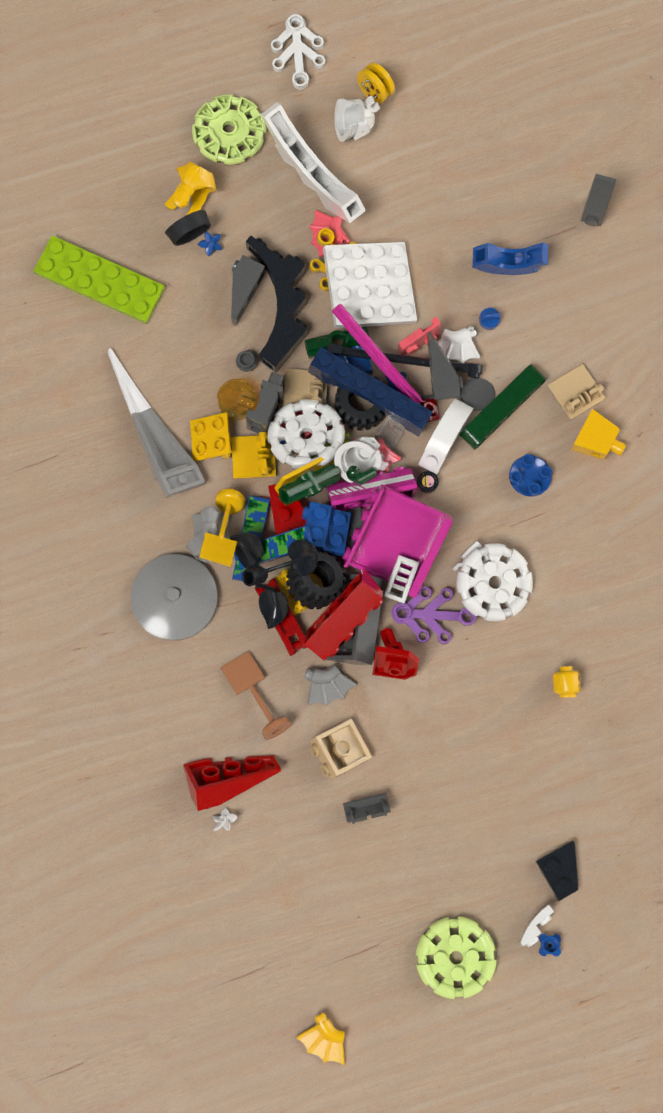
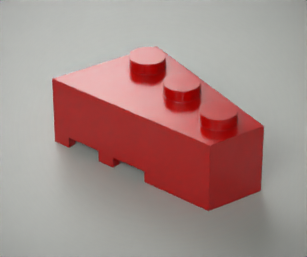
[268,484,305,535]

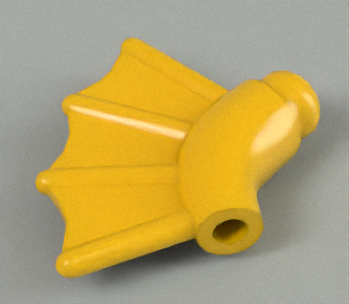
[296,1012,345,1065]

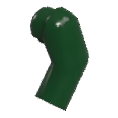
[346,466,377,485]

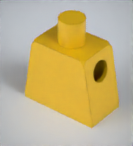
[571,409,626,460]

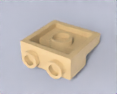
[310,719,373,780]

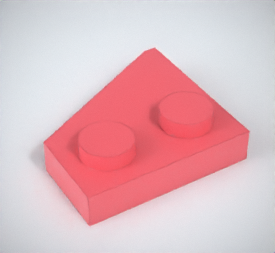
[398,317,441,355]

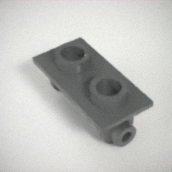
[343,793,391,824]

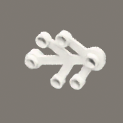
[271,14,325,90]

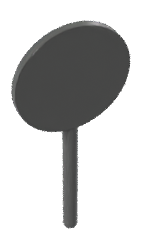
[421,378,495,411]

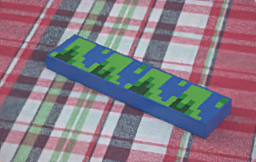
[232,496,270,582]
[234,526,312,570]

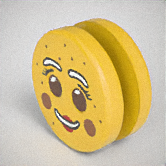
[357,63,395,104]

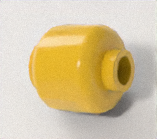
[552,666,582,698]

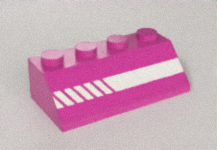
[326,467,417,511]

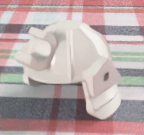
[334,96,380,142]
[334,437,389,483]

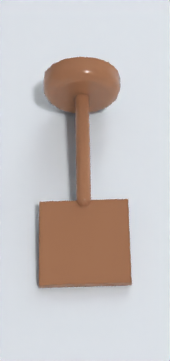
[221,651,291,740]

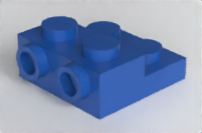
[302,502,351,556]

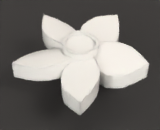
[212,808,238,831]

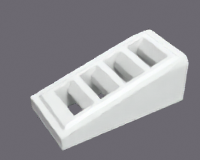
[383,555,419,603]

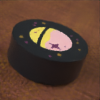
[417,471,439,493]

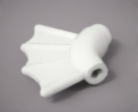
[438,326,480,363]

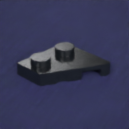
[536,841,578,901]

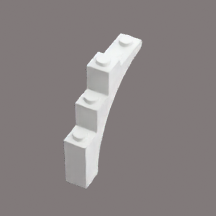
[261,102,366,223]

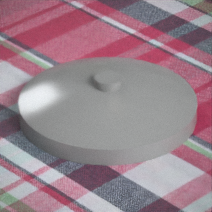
[131,554,218,641]

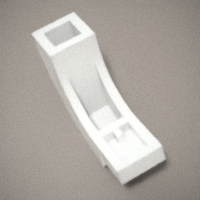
[418,399,474,475]

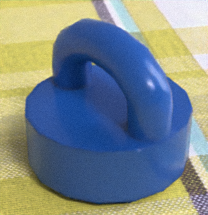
[479,308,500,330]

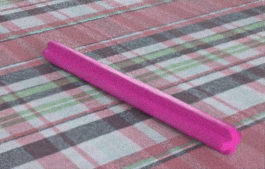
[332,304,422,404]

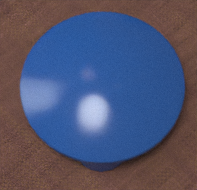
[509,454,552,497]

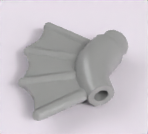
[304,664,357,706]

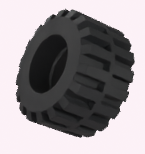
[335,373,386,431]
[286,549,346,610]

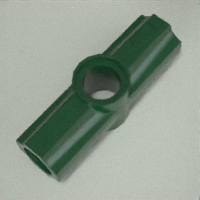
[304,326,370,359]
[278,463,341,506]

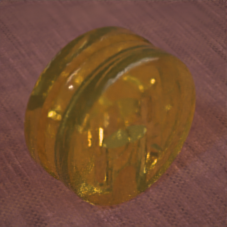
[217,379,257,421]

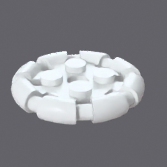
[267,399,345,470]
[456,543,533,622]

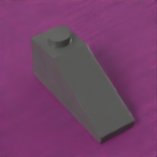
[581,174,616,226]
[231,255,266,326]
[427,332,463,400]

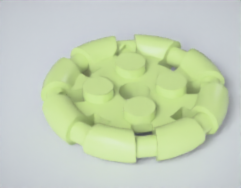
[192,94,266,165]
[415,916,497,1000]

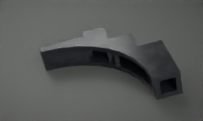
[246,236,307,373]

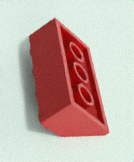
[304,568,383,661]

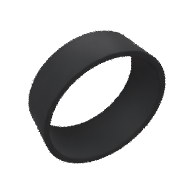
[165,210,211,246]

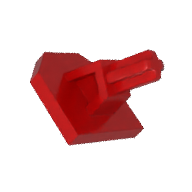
[372,627,419,680]

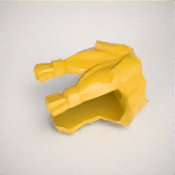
[164,161,217,215]

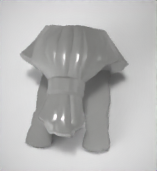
[186,506,230,563]

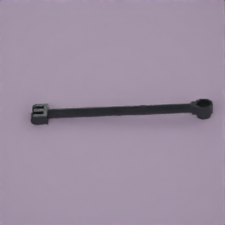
[324,344,483,378]

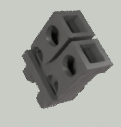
[246,372,284,435]

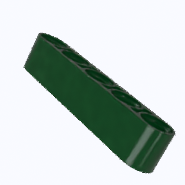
[459,364,547,450]

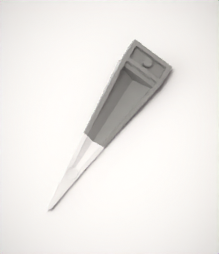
[107,348,205,498]

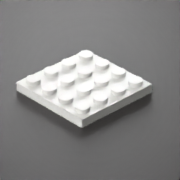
[323,242,417,328]

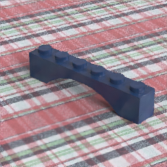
[308,347,433,437]

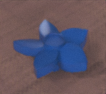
[198,231,222,256]

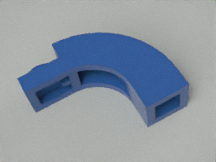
[472,242,548,275]

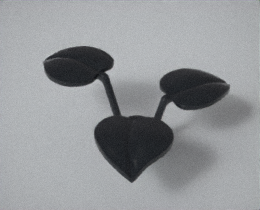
[230,533,318,629]

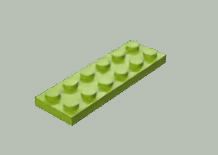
[33,235,165,324]

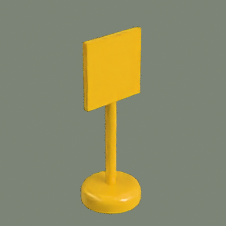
[199,488,245,567]

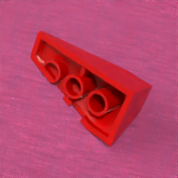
[183,755,281,811]

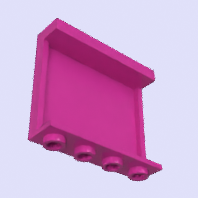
[342,484,453,598]

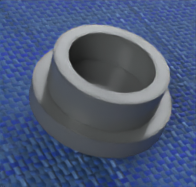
[236,351,257,372]

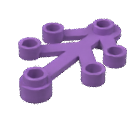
[391,587,476,645]

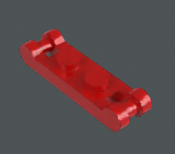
[255,578,308,656]

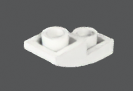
[518,905,554,947]

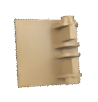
[547,364,606,420]
[283,369,327,406]

